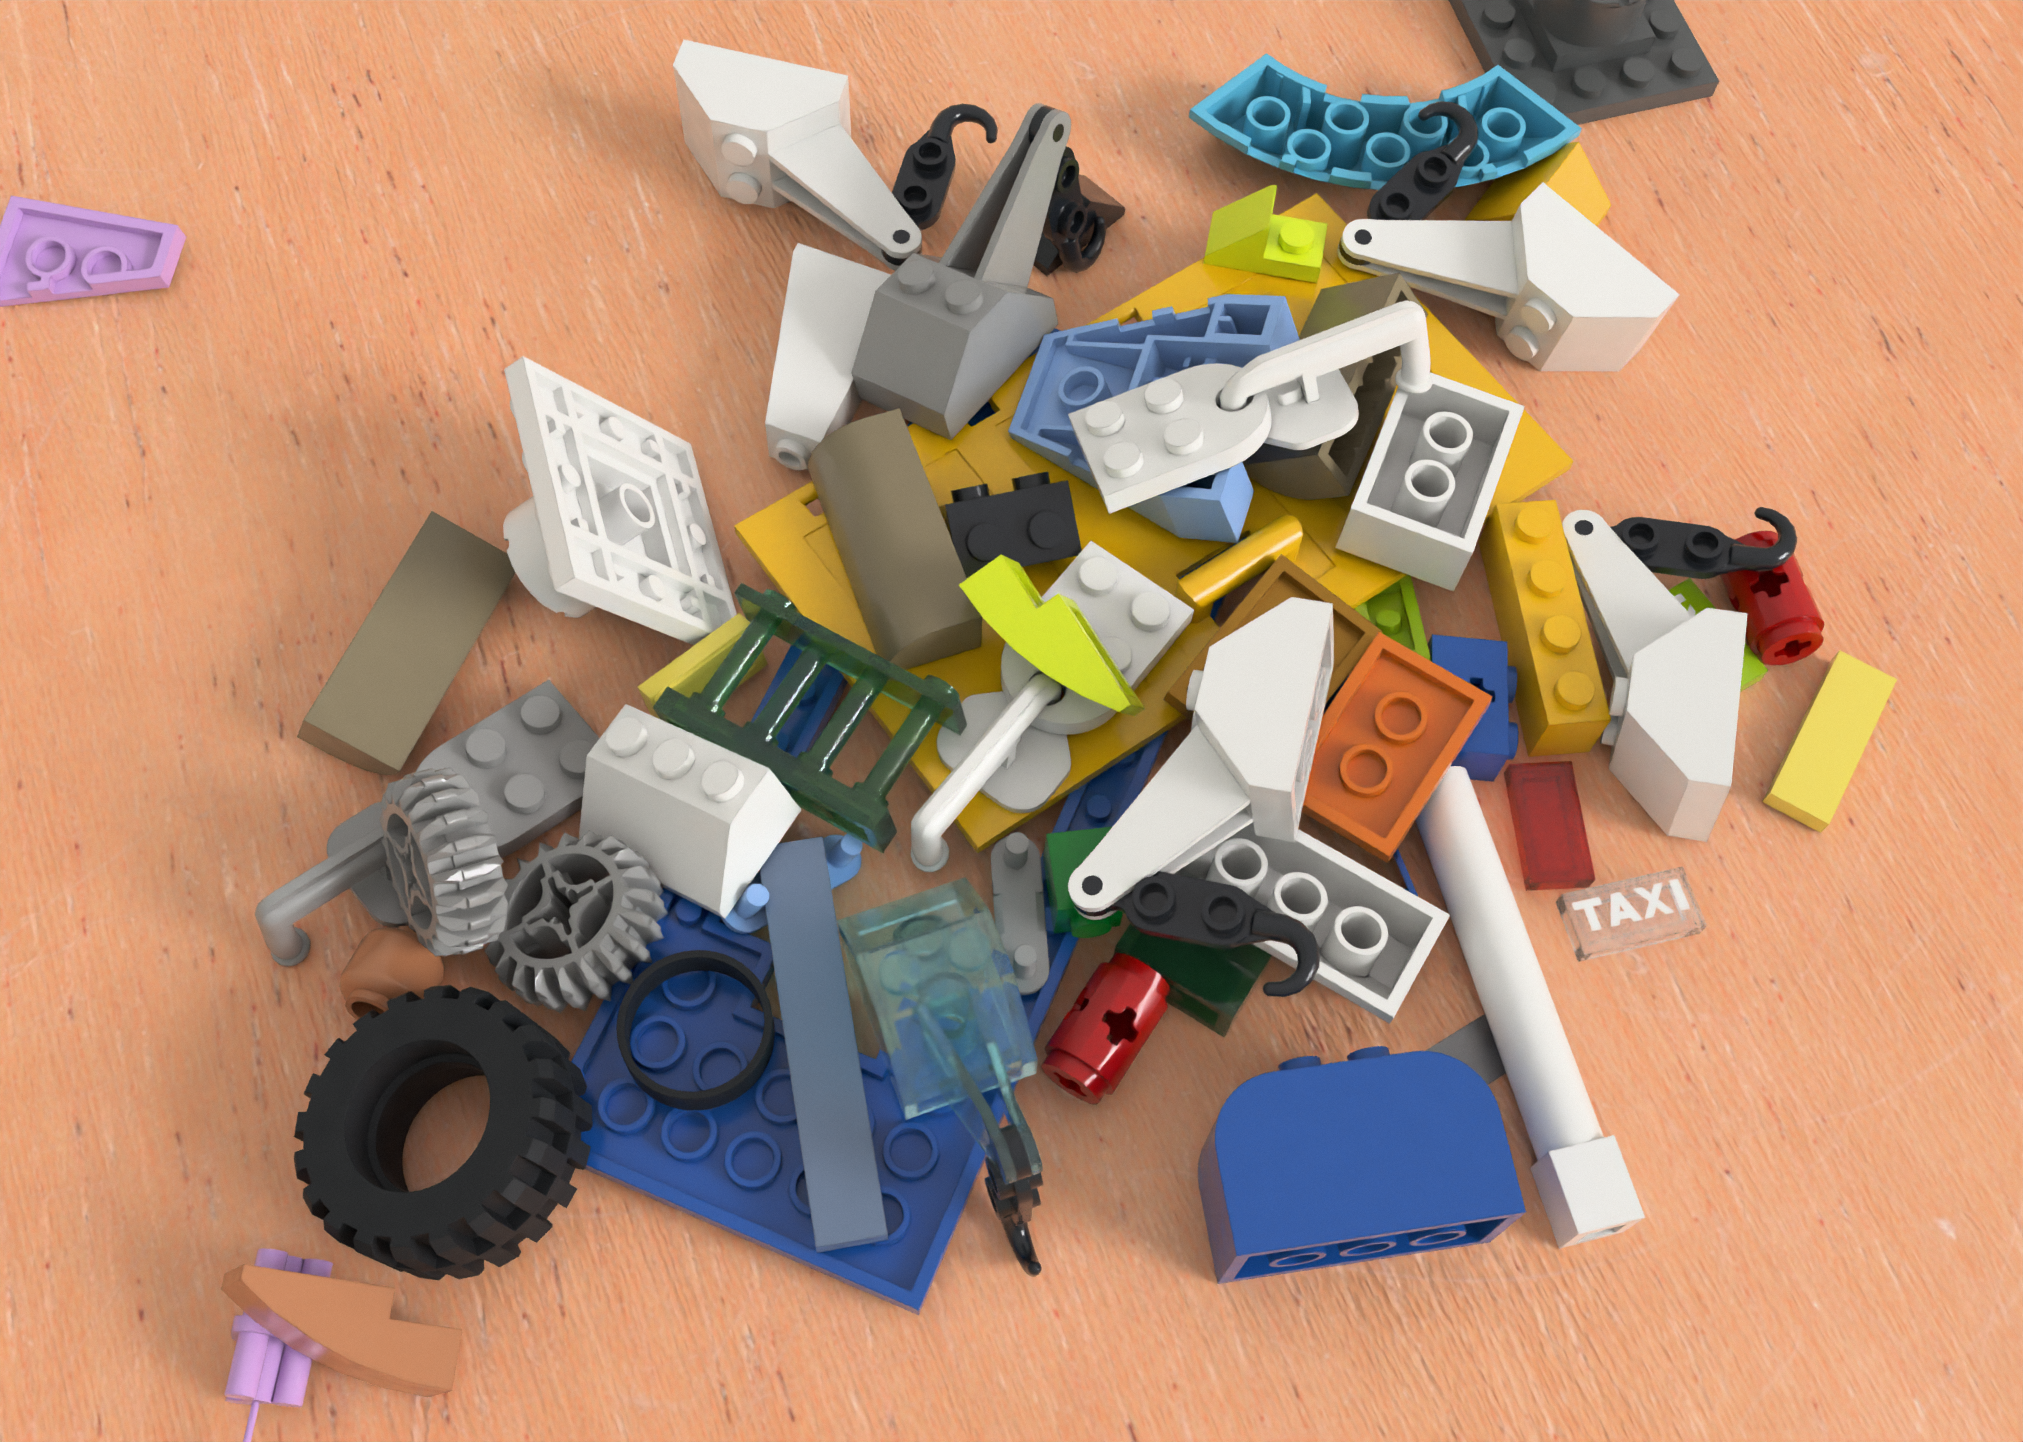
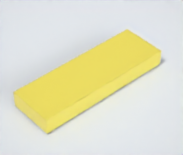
[1762,650,1897,833]

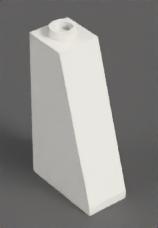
[765,243,891,471]

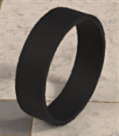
[616,950,775,1110]

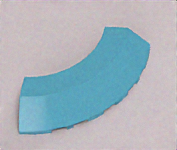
[1189,53,1582,190]

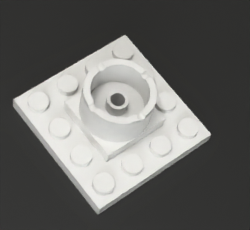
[503,356,737,645]

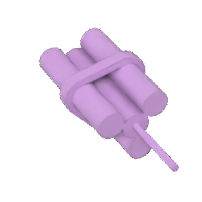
[224,1248,333,1442]

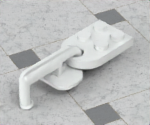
[1068,301,1433,514]
[911,541,1194,872]

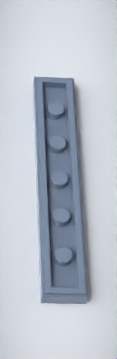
[760,836,888,1253]

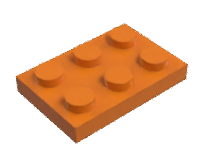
[1302,632,1492,864]

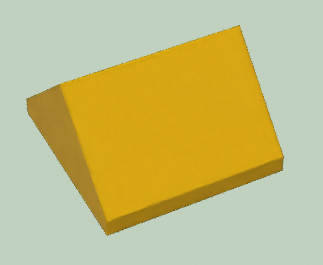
[1464,141,1611,226]

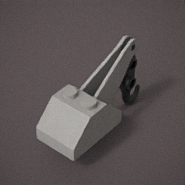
[851,103,1106,440]

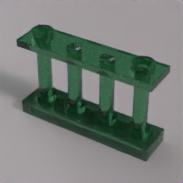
[653,583,967,853]

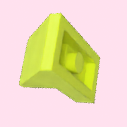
[1203,185,1328,283]

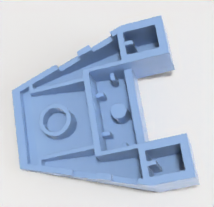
[1008,294,1300,543]

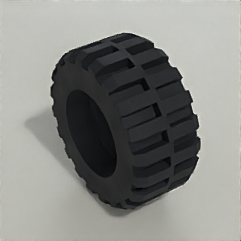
[294,985,593,1280]

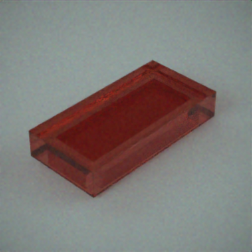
[1504,761,1595,891]

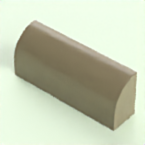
[1243,273,1428,500]
[808,408,982,676]
[297,511,516,775]

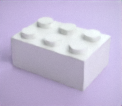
[1336,372,1525,592]

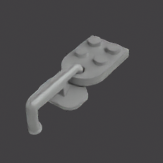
[255,680,600,967]

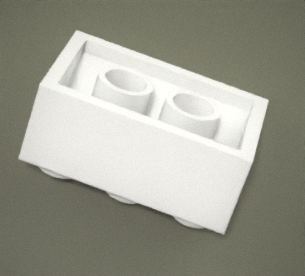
[579,704,801,919]

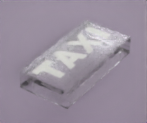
[1555,866,1707,962]

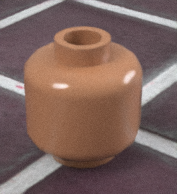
[339,926,445,1020]

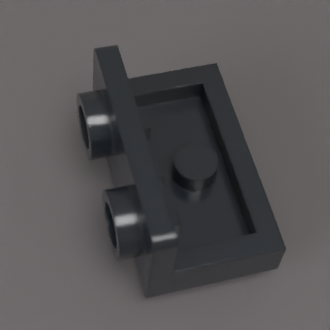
[939,472,1082,578]

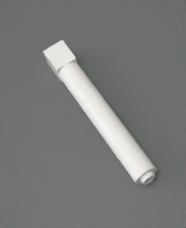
[1416,766,1645,1249]

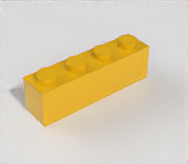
[1478,500,1611,757]

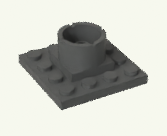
[1449,0,1719,125]

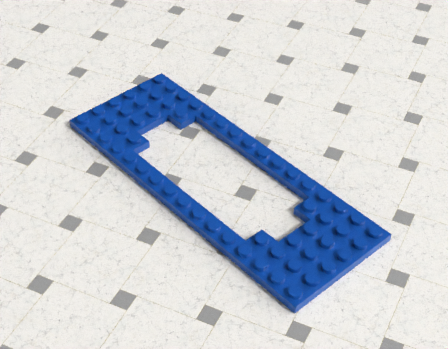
[571,328,1247,1315]

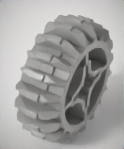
[379,767,509,957]
[484,830,668,1013]

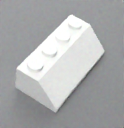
[1174,826,1450,1024]

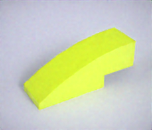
[959,554,1145,716]

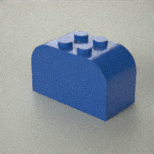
[1198,1046,1526,1284]

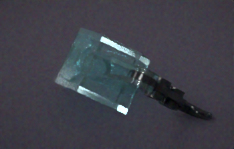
[837,877,1043,1277]

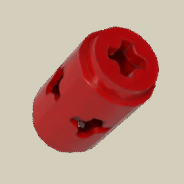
[1720,531,1825,666]
[1041,953,1171,1105]

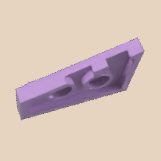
[0,196,186,307]

